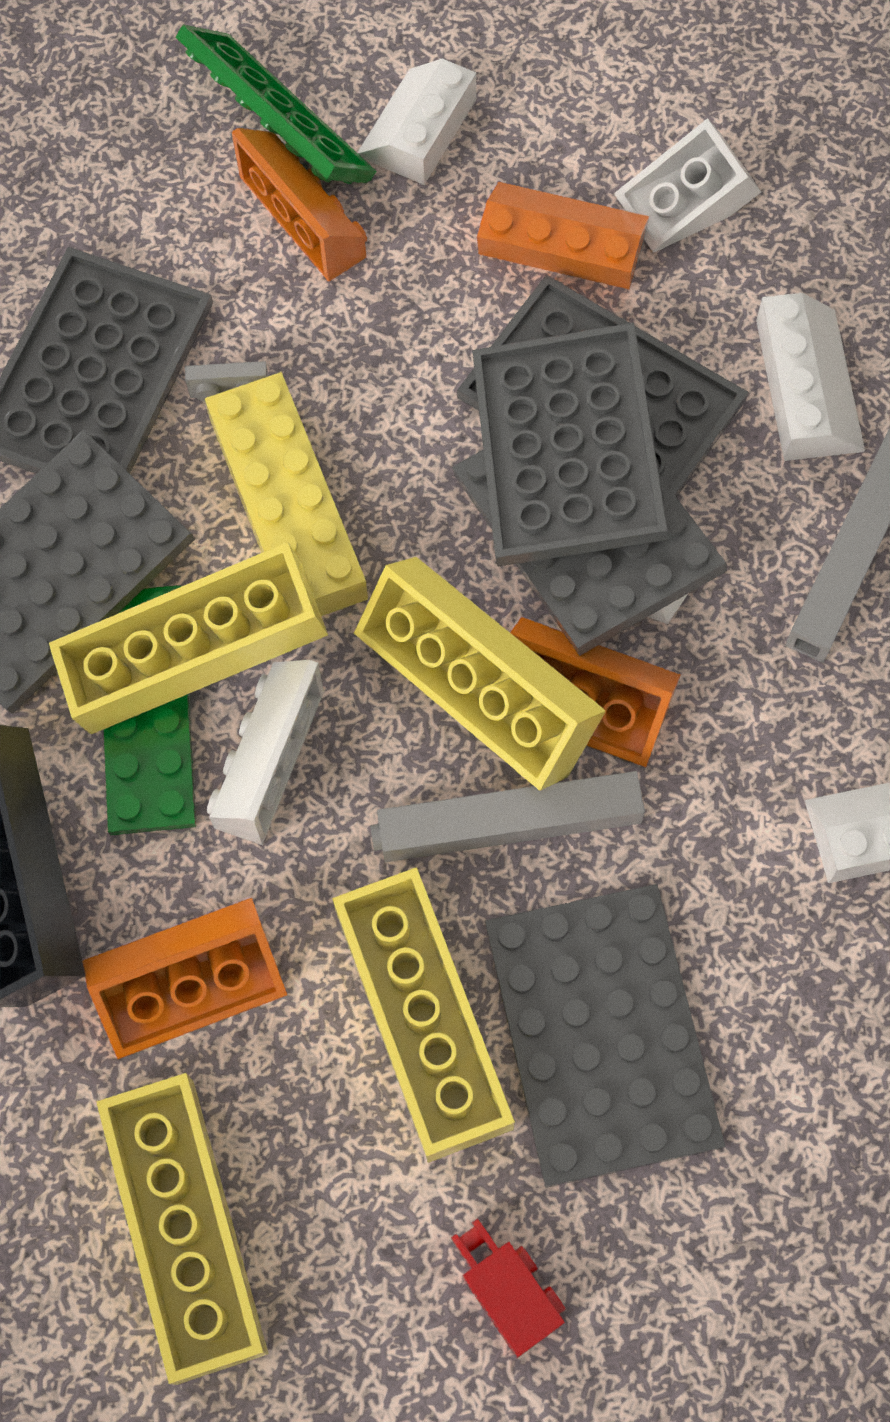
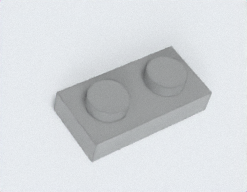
[185,361,269,402]

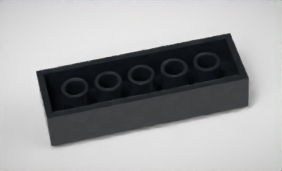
[0,725,86,1007]

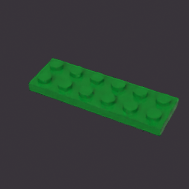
[175,24,377,184]
[103,585,196,836]

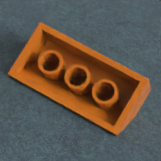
[231,128,367,282]
[477,182,649,290]
[510,617,681,767]
[83,898,287,1059]

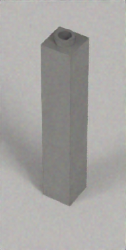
[785,428,890,663]
[370,771,645,862]

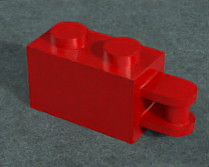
[451,1218,566,1358]

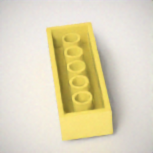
[204,372,368,616]
[49,542,328,734]
[354,557,606,791]
[332,867,515,1163]
[96,1073,269,1385]

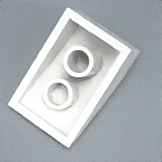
[614,118,761,252]

